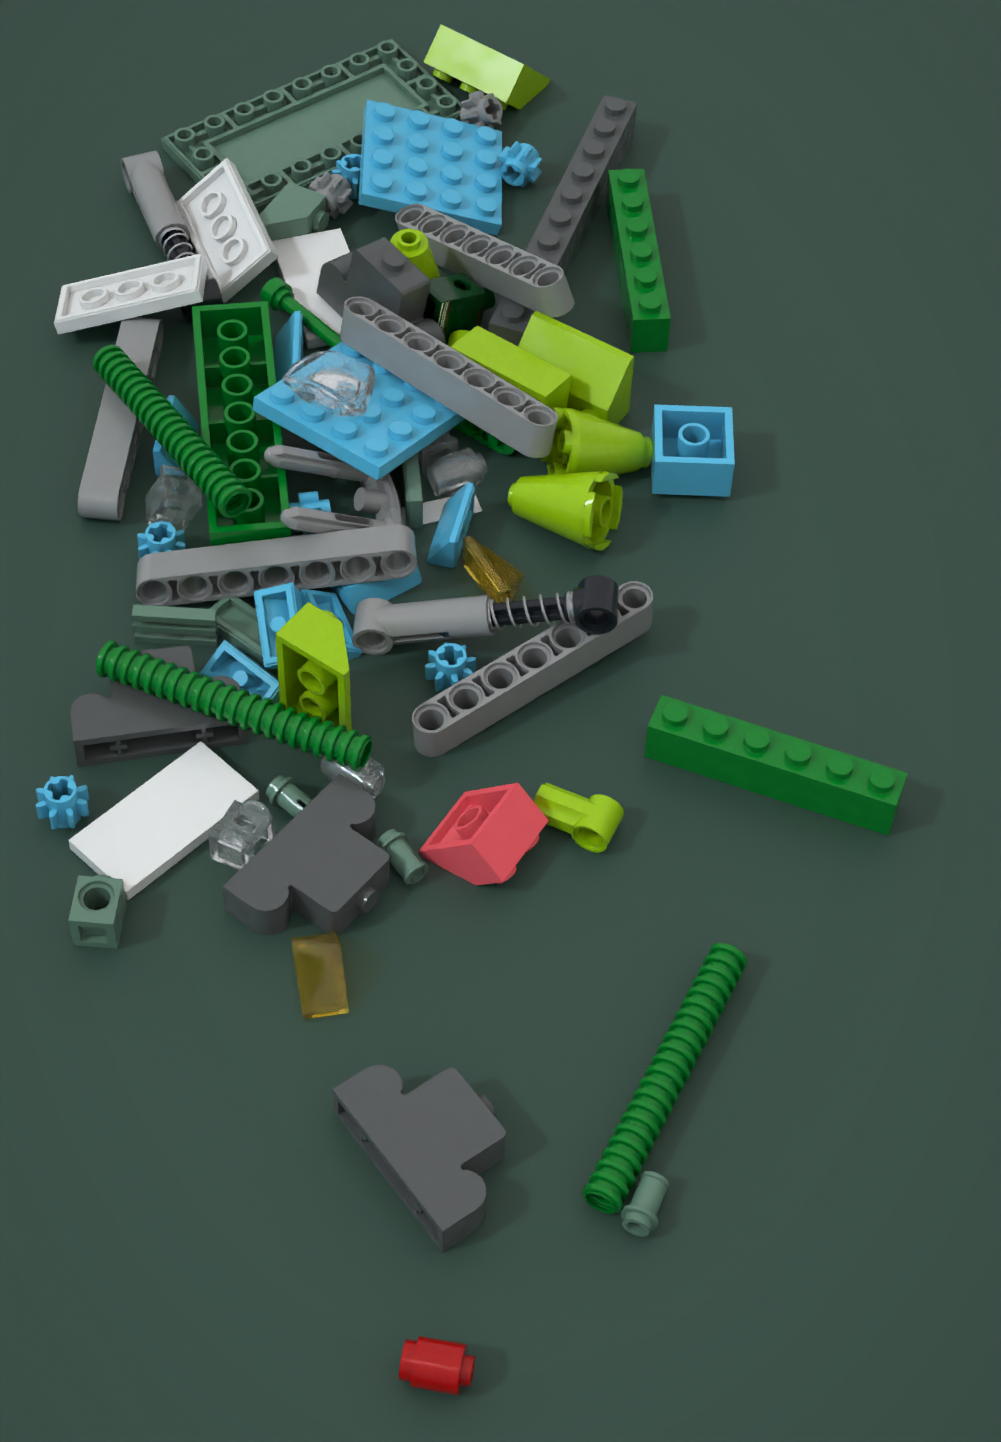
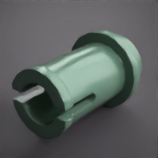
[266,775,313,817]
[376,829,429,885]
[621,1171,670,1237]

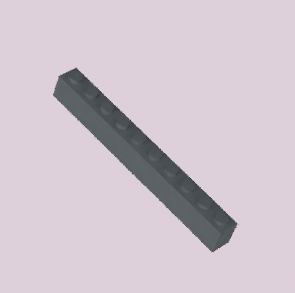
[488,95,637,346]

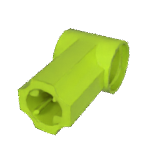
[534,782,624,853]

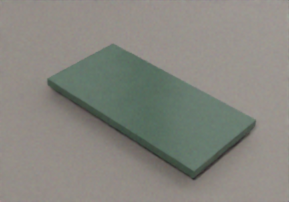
[161,39,462,215]

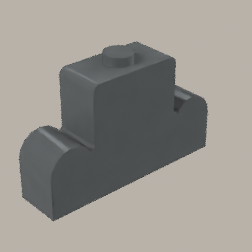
[316,237,446,344]
[70,645,248,767]
[223,773,390,937]
[332,1065,506,1253]

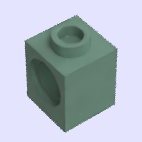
[68,875,127,949]

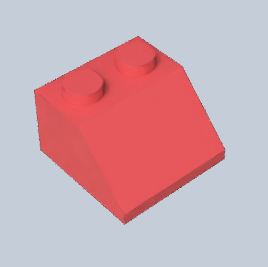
[418,783,549,886]

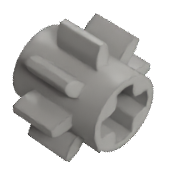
[460,90,503,129]
[308,172,353,219]

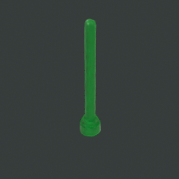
[260,277,342,348]

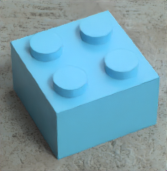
[651,404,735,497]

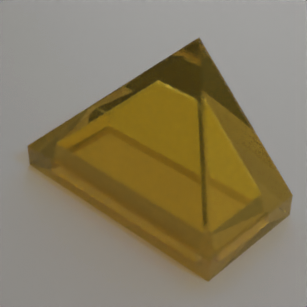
[463,535,524,603]
[291,932,349,1020]

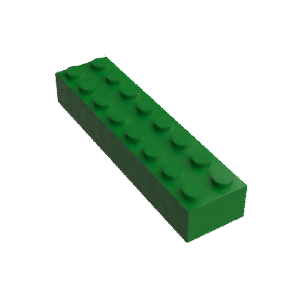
[192,301,292,546]

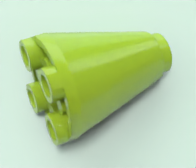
[539,407,653,475]

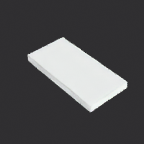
[176,158,279,303]
[272,228,350,349]
[54,254,207,335]
[68,741,259,901]

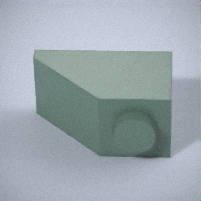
[259,182,329,241]

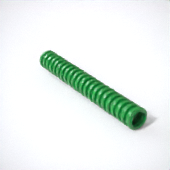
[93,345,252,518]
[95,640,372,772]
[582,943,748,1214]

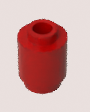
[399,1336,475,1396]

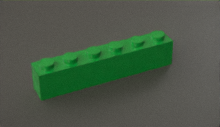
[606,168,671,353]
[644,695,908,836]

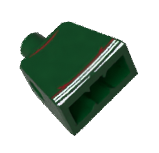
[423,273,495,345]

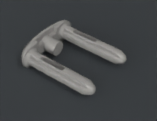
[264,445,403,533]

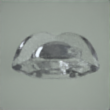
[283,351,375,417]

